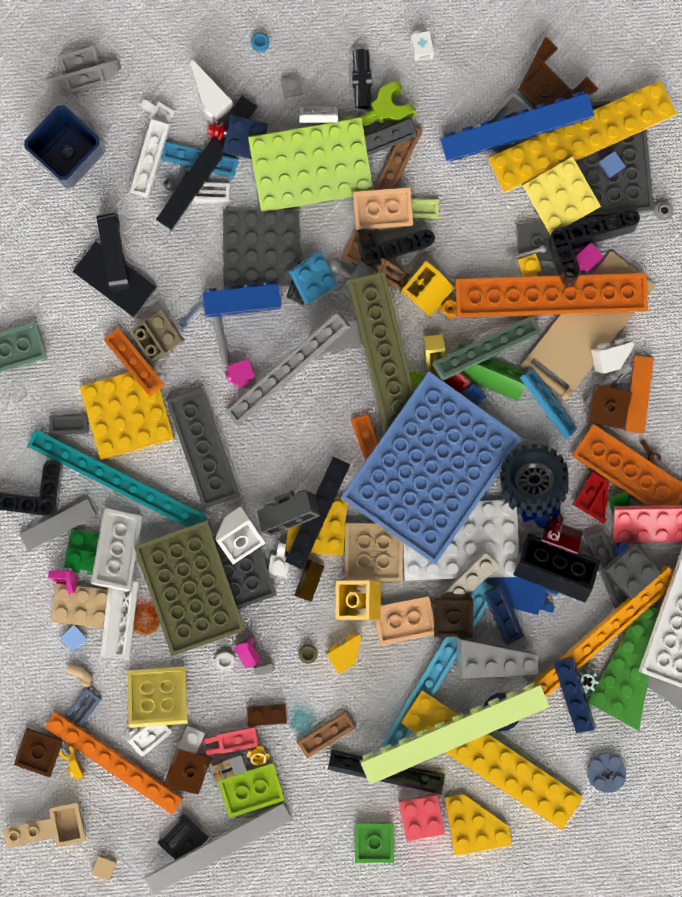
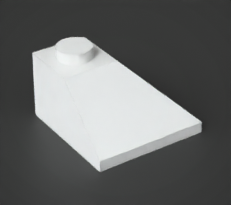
[215,507,265,564]

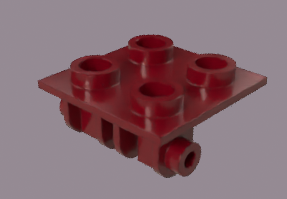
[542,513,583,554]

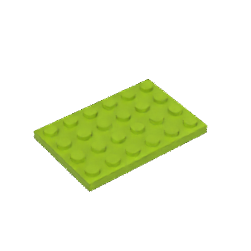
[248,117,373,211]

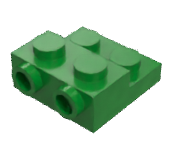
[64,529,99,575]

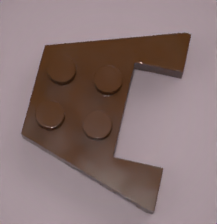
[518,37,599,108]

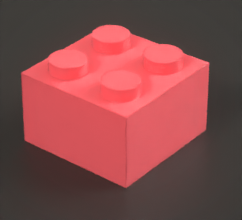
[398,793,445,841]

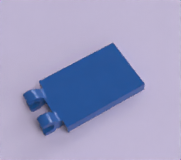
[487,577,558,615]

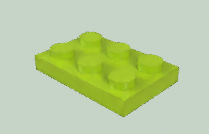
[218,763,285,818]

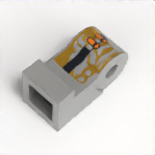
[209,754,248,782]

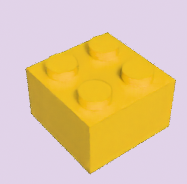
[335,580,381,620]

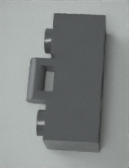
[257,490,320,536]

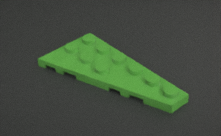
[588,606,660,731]

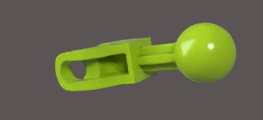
[342,81,417,127]

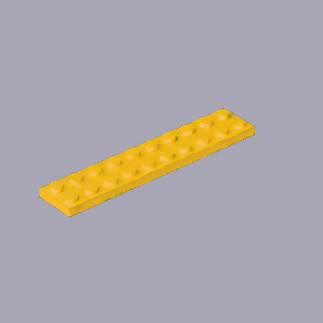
[488,80,677,193]
[400,690,583,830]

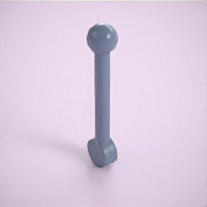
[179,298,203,328]

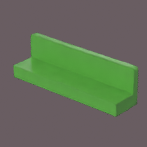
[457,344,526,401]

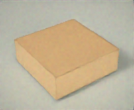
[91,855,117,881]

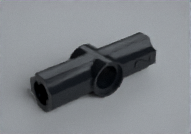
[352,49,372,109]

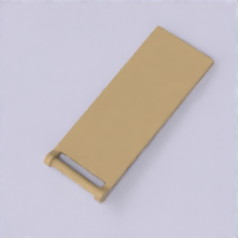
[521,251,655,401]

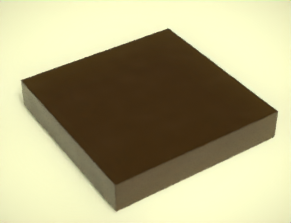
[434,598,473,637]

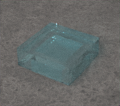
[289,710,314,735]

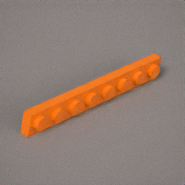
[44,710,184,815]

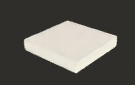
[300,106,338,123]

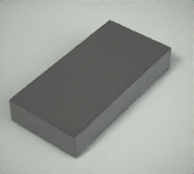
[49,414,89,435]

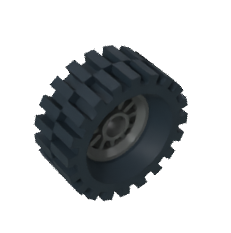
[500,444,569,517]

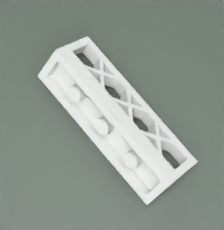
[100,581,138,659]

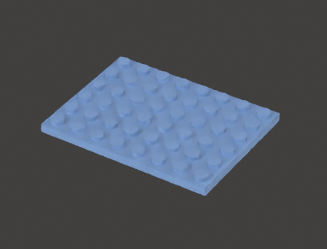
[340,371,522,565]

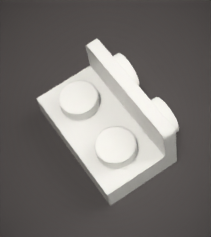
[125,725,172,757]

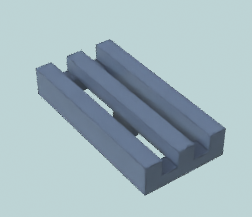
[65,687,102,727]

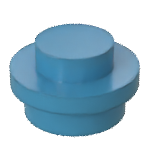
[251,33,270,52]

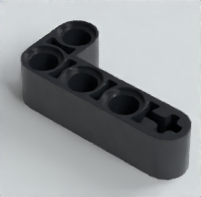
[96,212,129,289]
[356,228,435,266]

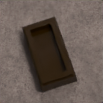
[294,559,325,602]

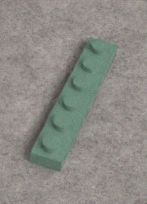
[433,316,541,381]

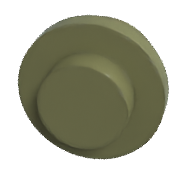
[298,644,318,664]

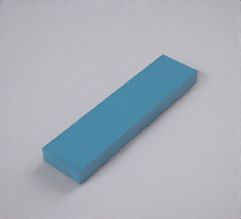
[161,141,239,178]
[520,368,577,439]

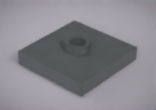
[516,222,556,261]

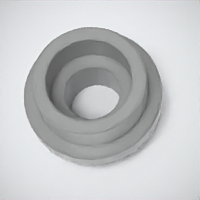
[654,201,674,221]

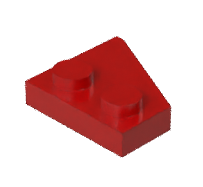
[572,472,609,524]

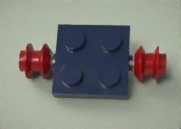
[206,114,268,159]

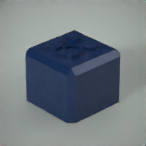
[24,105,105,188]

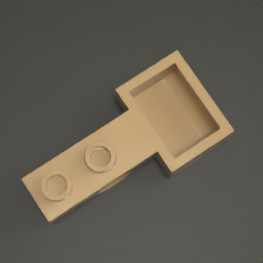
[3,802,86,848]

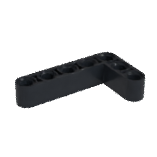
[548,210,640,286]
[0,460,63,516]

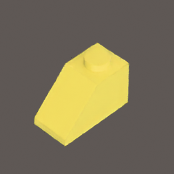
[423,334,445,379]

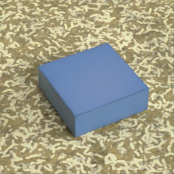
[598,151,626,179]

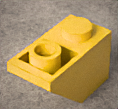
[326,633,362,674]

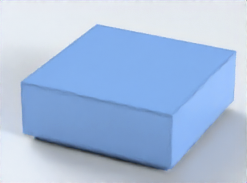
[60,625,88,652]

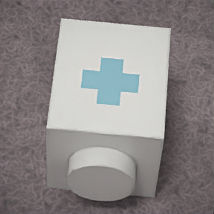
[410,30,434,61]

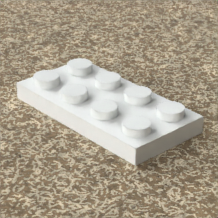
[91,508,142,592]

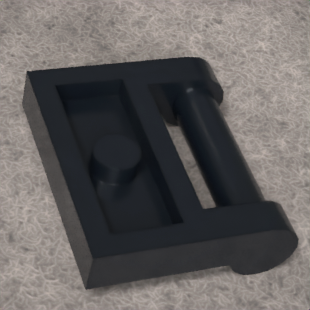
[157,813,209,860]

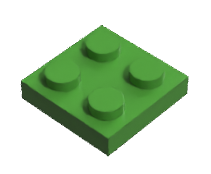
[355,823,394,863]

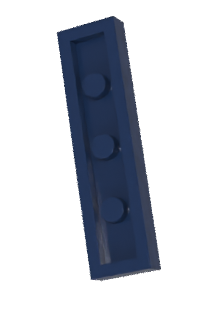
[553,657,596,733]

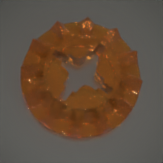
[133,605,160,635]

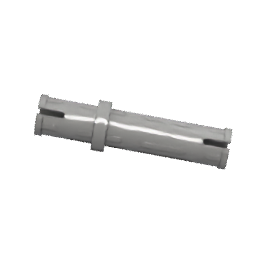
[583,362,632,408]

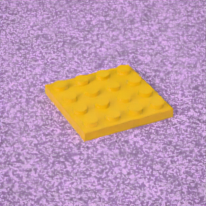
[80,366,174,460]

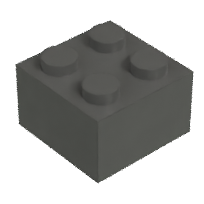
[602,543,661,599]

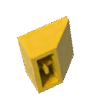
[401,261,454,317]

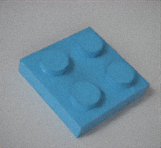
[289,251,337,304]

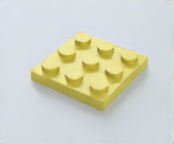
[522,156,601,235]
[128,666,188,728]

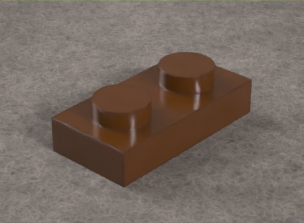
[247,704,287,727]

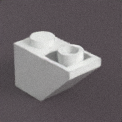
[591,338,634,374]

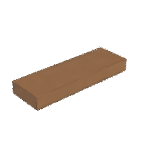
[297,711,356,758]

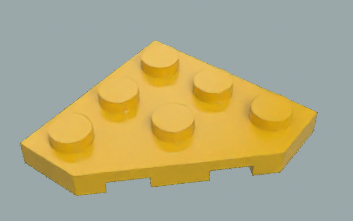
[444,794,512,855]

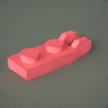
[203,727,259,755]

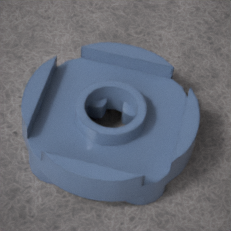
[587,753,626,793]

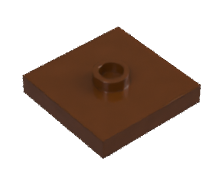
[586,384,632,429]
[13,728,63,778]
[163,748,212,795]

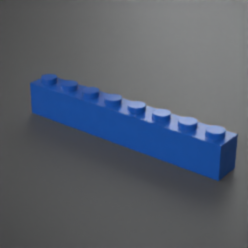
[440,92,595,162]

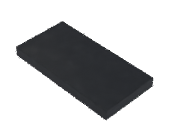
[72,241,157,318]

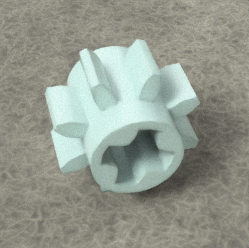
[578,669,599,693]

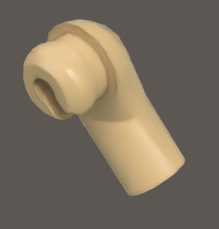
[67,663,93,687]

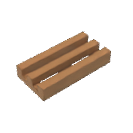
[375,258,410,291]

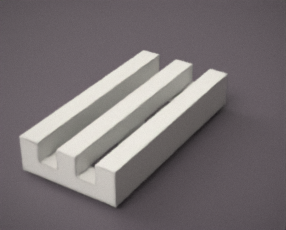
[193,182,230,203]

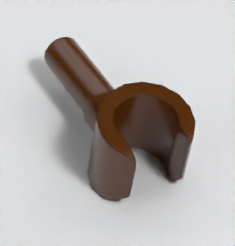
[640,439,661,464]

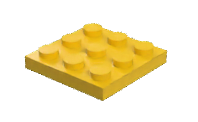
[286,494,347,556]

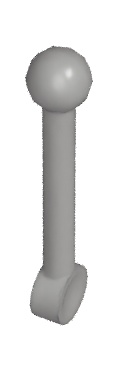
[508,245,547,261]

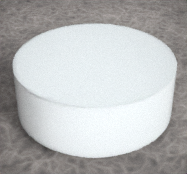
[215,651,235,671]

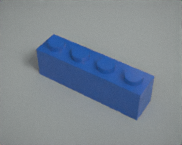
[202,282,282,318]

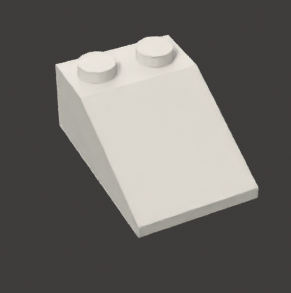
[190,60,233,125]

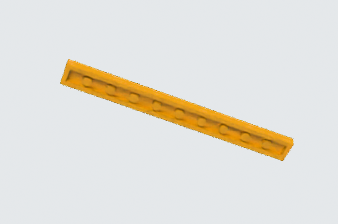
[532,565,673,697]

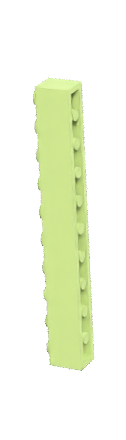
[360,682,550,785]

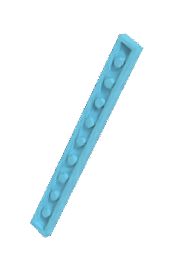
[381,581,494,747]

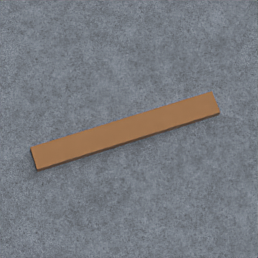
[341,126,423,266]

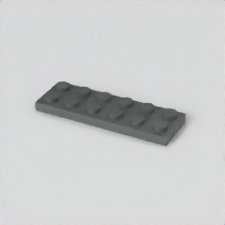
[166,388,240,509]

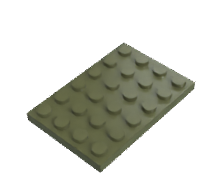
[134,521,245,656]

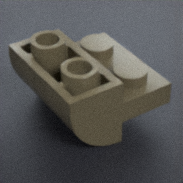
[130,309,185,363]

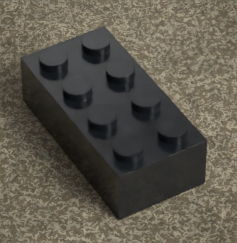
[513,533,601,603]

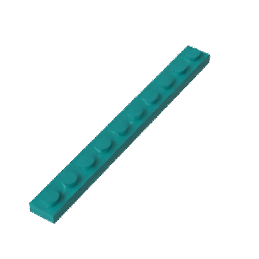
[27,429,207,527]

